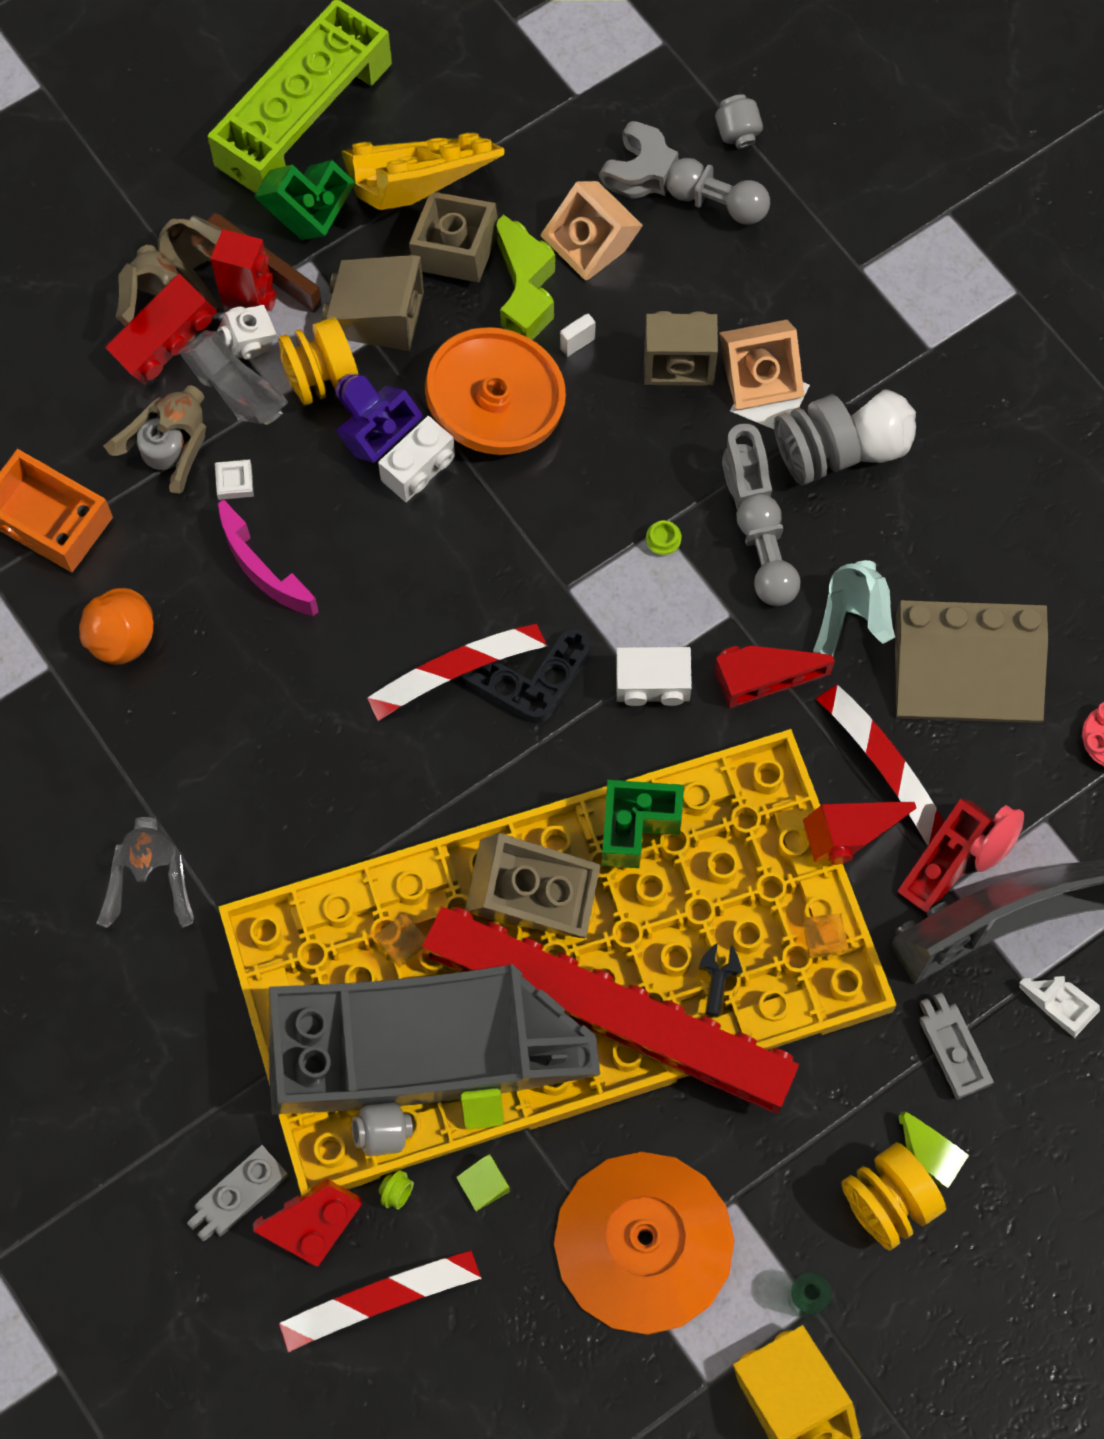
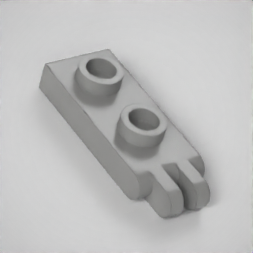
[919,992,994,1100]
[187,1145,289,1241]

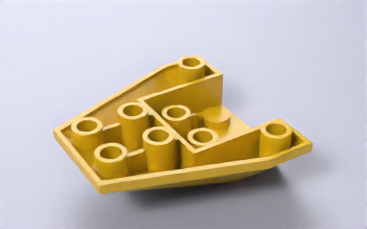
[342,133,504,210]

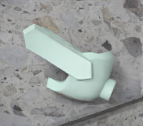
[813,560,895,656]

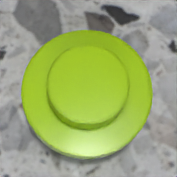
[646,520,682,556]
[379,1170,414,1209]

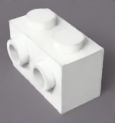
[378,416,455,502]
[616,647,692,706]

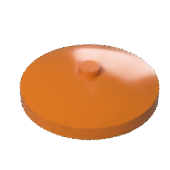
[425,327,566,455]

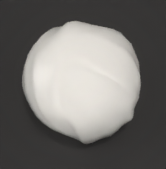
[851,389,916,463]

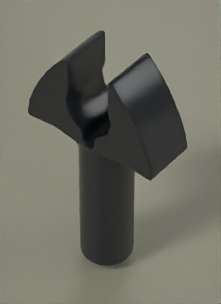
[699,943,741,1018]

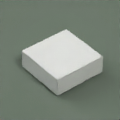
[560,314,596,357]
[215,460,254,500]

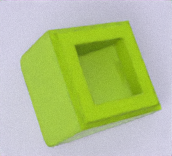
[461,1088,504,1130]
[456,1154,510,1212]

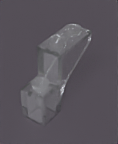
[178,330,289,425]

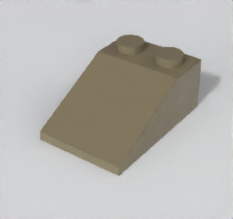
[465,833,601,939]

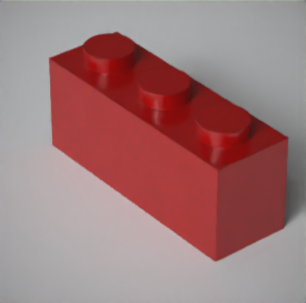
[210,229,277,312]
[105,273,218,385]

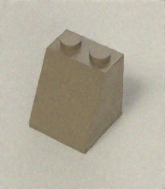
[322,255,424,351]

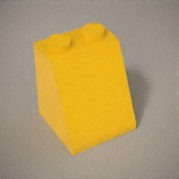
[733,1325,861,1439]

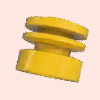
[278,316,359,406]
[841,1142,946,1251]

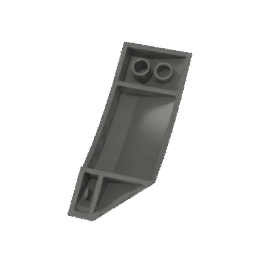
[890,859,1104,985]
[269,963,600,1115]

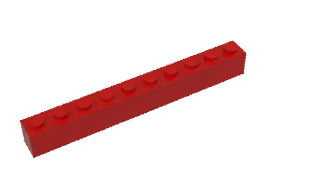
[422,906,799,1115]

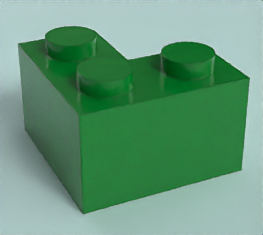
[254,160,356,241]
[602,780,684,869]

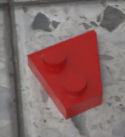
[253,1179,362,1267]

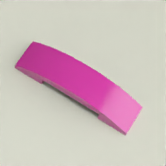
[218,499,319,616]

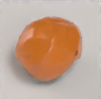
[79,588,154,665]

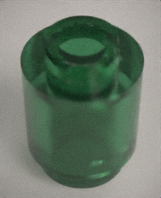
[788,1272,831,1318]

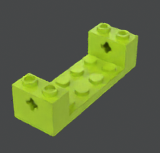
[207,0,392,194]

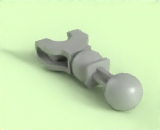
[599,121,770,225]
[722,424,801,606]

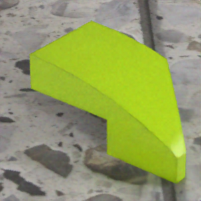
[899,1112,969,1188]

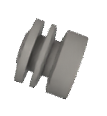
[774,394,861,486]

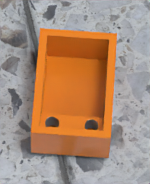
[0,449,113,573]

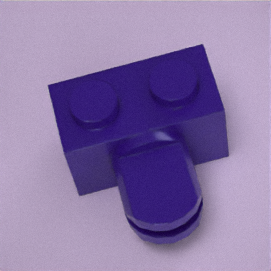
[335,374,424,463]

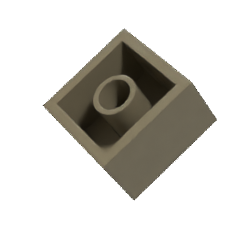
[409,192,498,282]
[644,311,718,385]

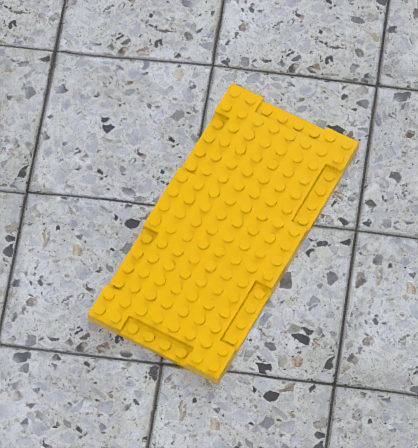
[218,729,897,1196]

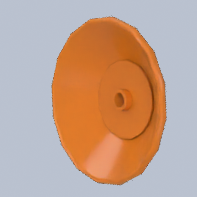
[554,1152,735,1335]

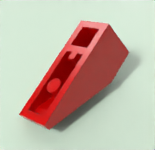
[714,645,835,708]
[897,799,995,913]
[803,802,917,865]

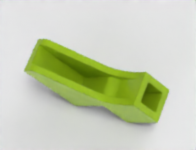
[496,215,555,340]

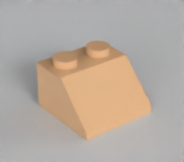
[540,181,643,280]
[720,320,804,410]

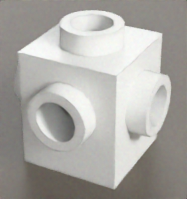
[217,305,277,360]

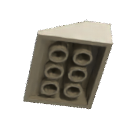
[895,600,1048,723]

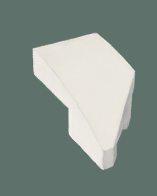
[1020,976,1100,1038]

